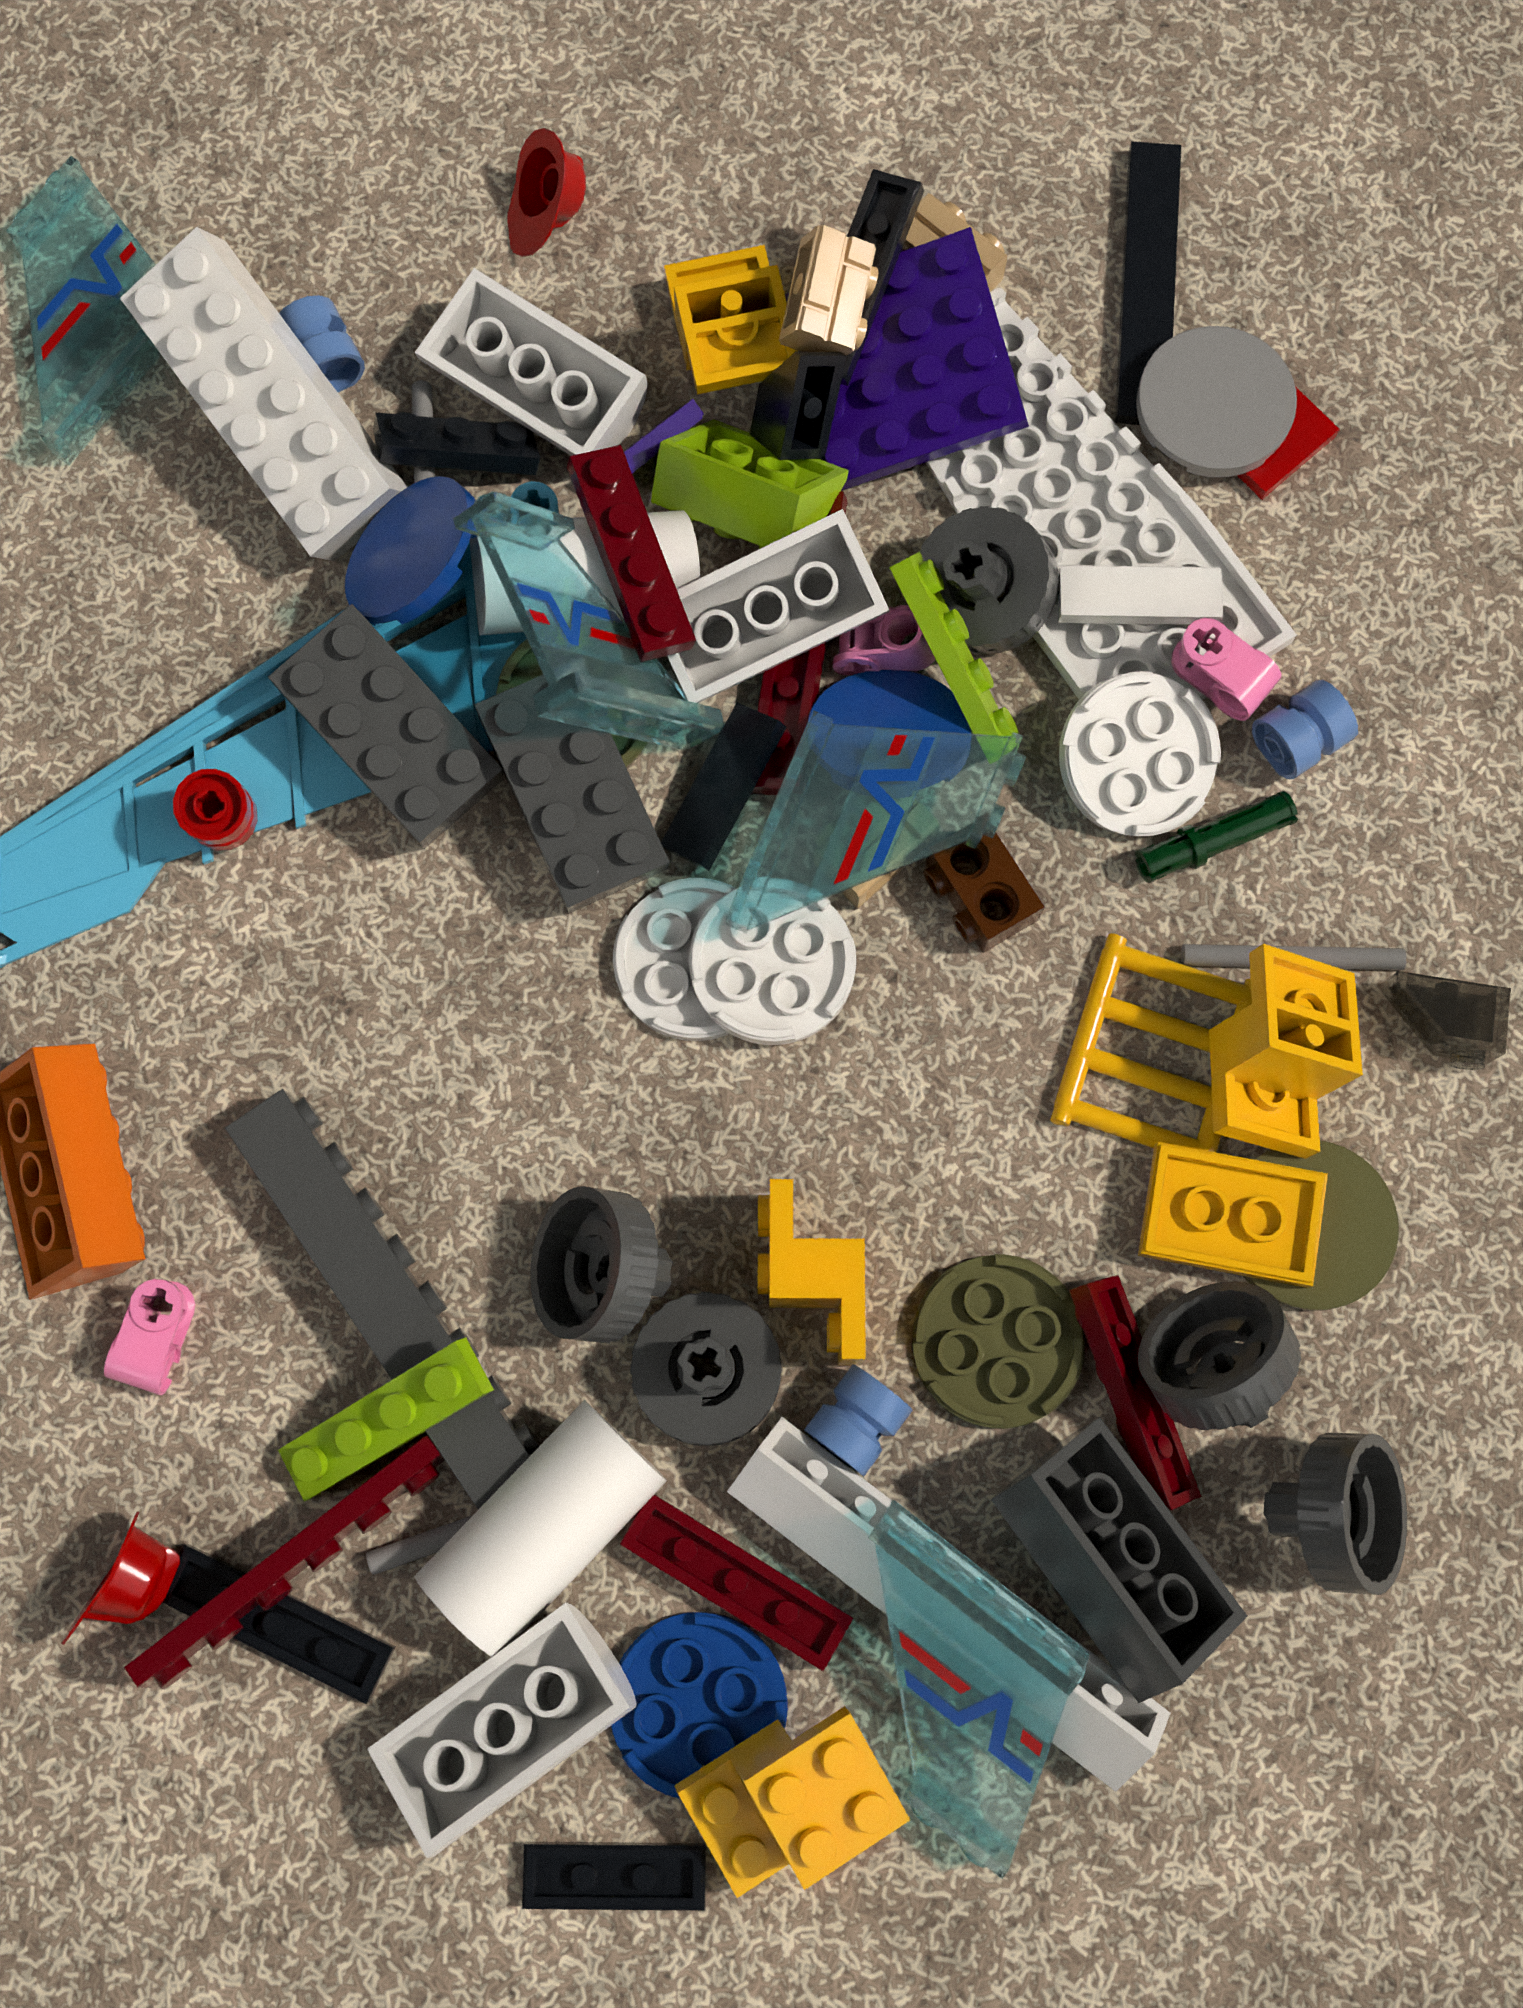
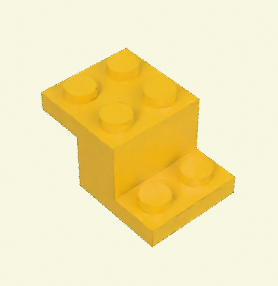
[664,245,798,395]
[1209,943,1363,1159]
[758,1179,866,1366]
[674,1706,910,1898]

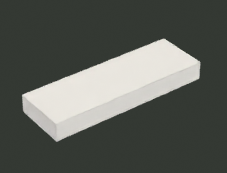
[1058,565,1223,625]

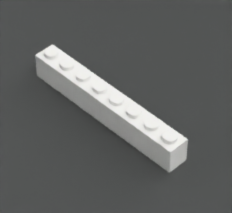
[727,1417,1171,1792]

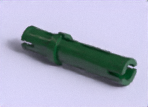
[1135,791,1298,883]

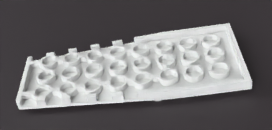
[925,288,1297,700]

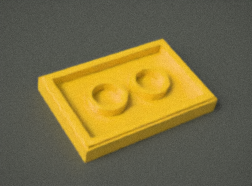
[1138,1142,1328,1288]

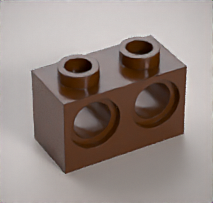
[923,816,1045,953]

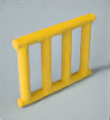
[1050,933,1252,1153]

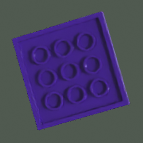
[785,227,1029,491]

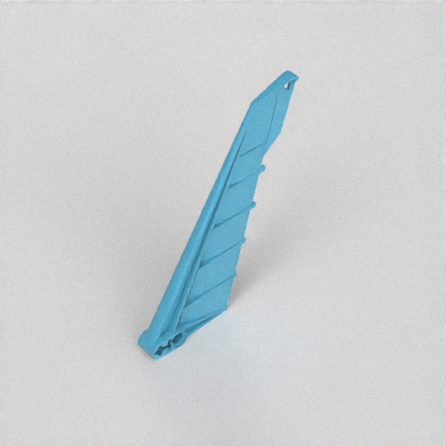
[0,481,559,968]

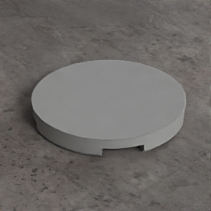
[1136,326,1297,478]

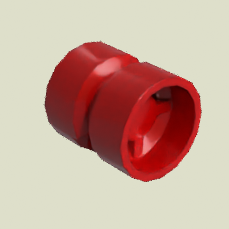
[173,769,258,851]

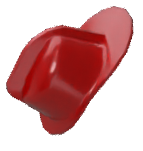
[507,128,586,257]
[61,1511,180,1645]

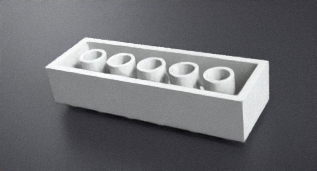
[120,227,407,561]

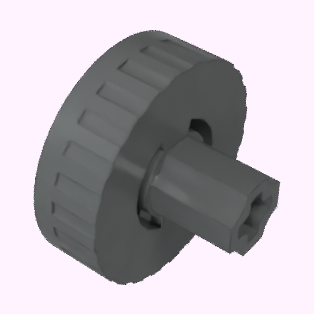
[920,506,1059,654]
[530,1186,673,1343]
[1138,1282,1301,1430]
[630,1292,782,1446]
[1263,1433,1407,1595]

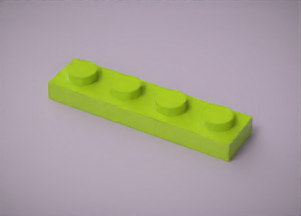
[889,552,1018,765]
[278,1337,494,1502]

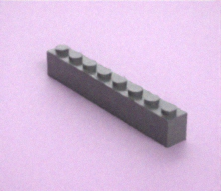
[225,1089,540,1510]

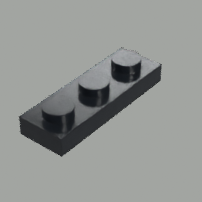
[373,412,540,475]

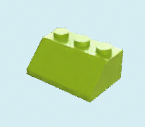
[651,419,849,549]

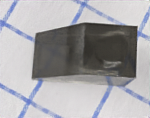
[1382,971,1511,1070]

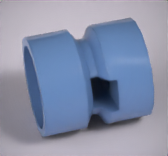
[279,295,365,392]
[1252,680,1358,779]
[803,1364,913,1477]

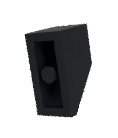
[749,352,846,460]

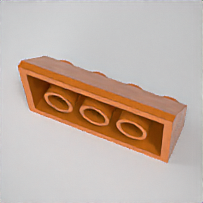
[0,1044,146,1300]

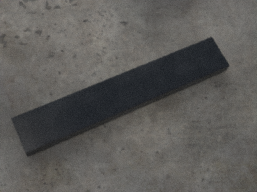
[1115,141,1182,425]

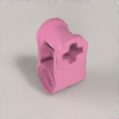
[832,605,935,675]
[1171,618,1282,721]
[104,1279,195,1396]

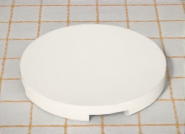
[1059,671,1221,836]
[613,878,737,1041]
[689,879,856,1045]

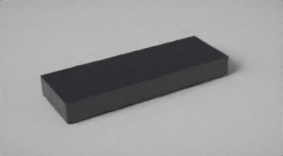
[661,703,787,871]
[522,1842,706,1911]

